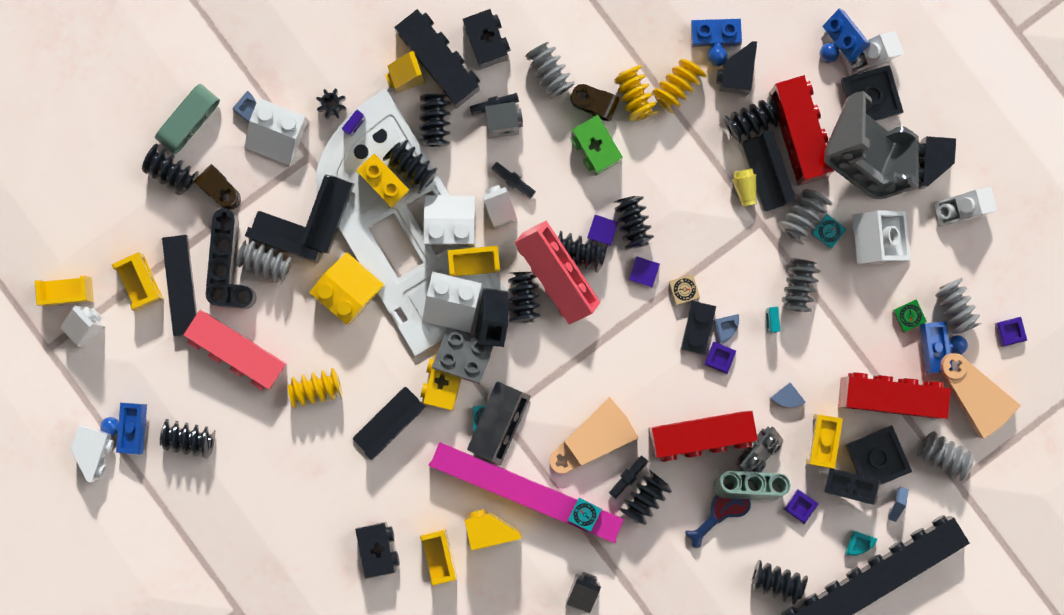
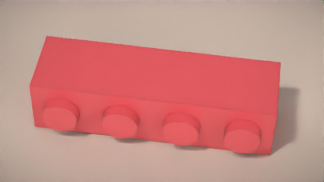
[514,220,601,325]
[184,310,287,391]

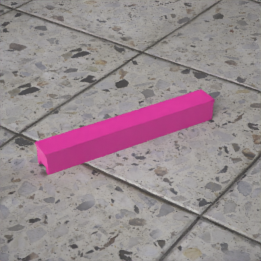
[428,442,624,543]

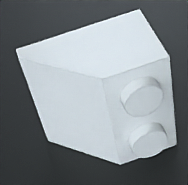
[244,98,309,166]
[424,195,475,246]
[852,210,911,264]
[422,272,482,333]

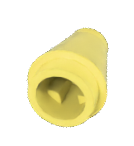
[732,169,756,206]

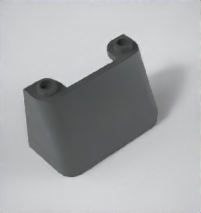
[824,91,919,199]

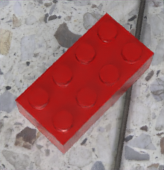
[769,75,834,186]
[838,372,951,419]
[649,410,758,462]

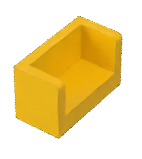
[447,246,500,277]
[111,252,164,311]
[35,276,94,307]
[806,414,843,468]
[420,528,457,586]

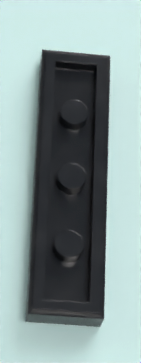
[162,235,197,337]

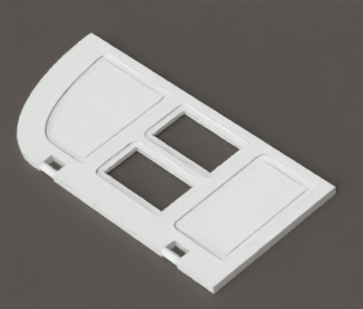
[316,88,511,356]

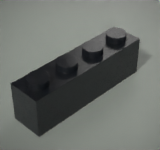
[394,9,480,108]

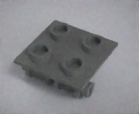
[432,328,493,385]
[736,426,783,472]

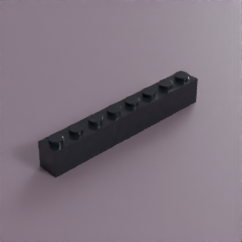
[781,515,970,615]

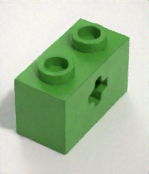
[570,115,623,176]

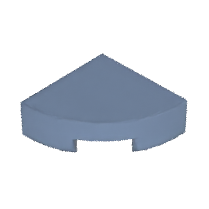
[232,90,257,123]
[714,314,739,344]
[770,382,806,407]
[888,486,909,522]

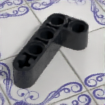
[205,208,257,309]

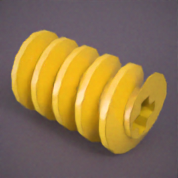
[652,59,707,114]
[614,65,659,121]
[288,368,343,408]

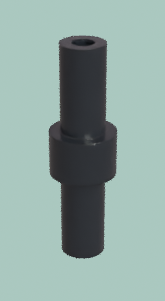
[469,92,520,116]
[491,162,536,199]
[609,455,649,499]

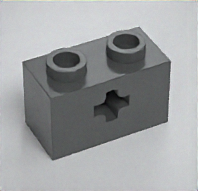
[485,102,523,139]

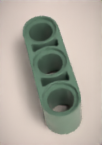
[155,84,220,154]
[713,471,791,501]

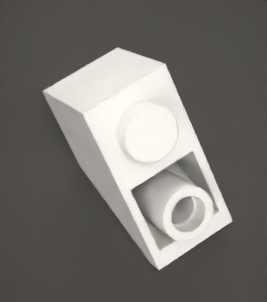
[841,31,904,76]
[482,185,517,229]
[934,187,998,226]
[60,306,105,347]
[71,425,114,483]

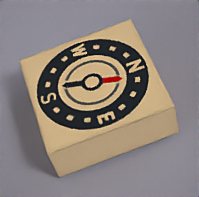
[669,274,700,305]

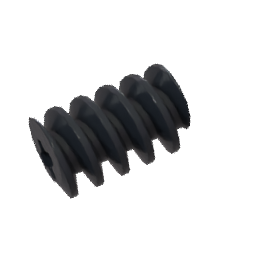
[419,94,451,147]
[724,96,779,143]
[383,140,437,194]
[142,144,199,196]
[613,196,654,250]
[558,230,609,273]
[508,272,540,323]
[160,419,216,458]
[618,469,672,525]
[752,560,808,605]

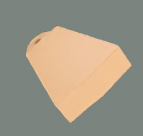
[940,353,1021,439]
[549,397,639,474]

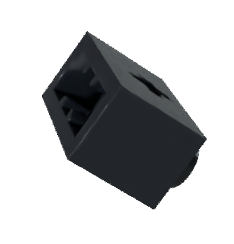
[462,9,511,70]
[355,521,400,579]

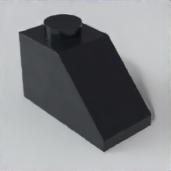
[716,41,757,95]

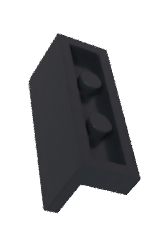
[742,130,796,212]
[299,174,354,254]
[245,211,322,263]
[467,382,531,465]
[353,387,426,460]

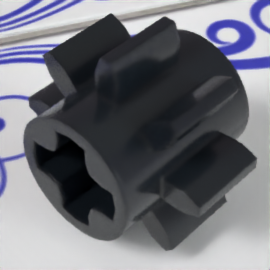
[316,88,347,119]

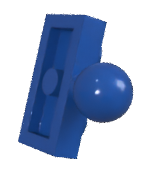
[820,8,870,63]
[691,19,742,66]
[920,321,968,374]
[100,403,147,454]

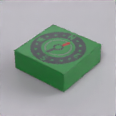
[893,299,927,333]

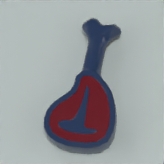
[685,483,751,548]

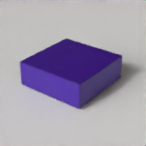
[342,109,366,137]
[587,214,618,246]
[629,256,660,288]
[995,317,1028,347]
[704,341,736,374]
[783,489,819,524]

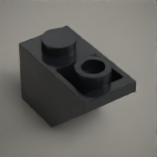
[918,136,956,189]
[475,288,508,347]
[566,572,601,613]

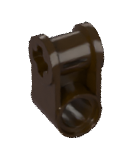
[570,84,620,122]
[194,164,241,210]

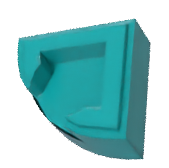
[845,530,877,556]

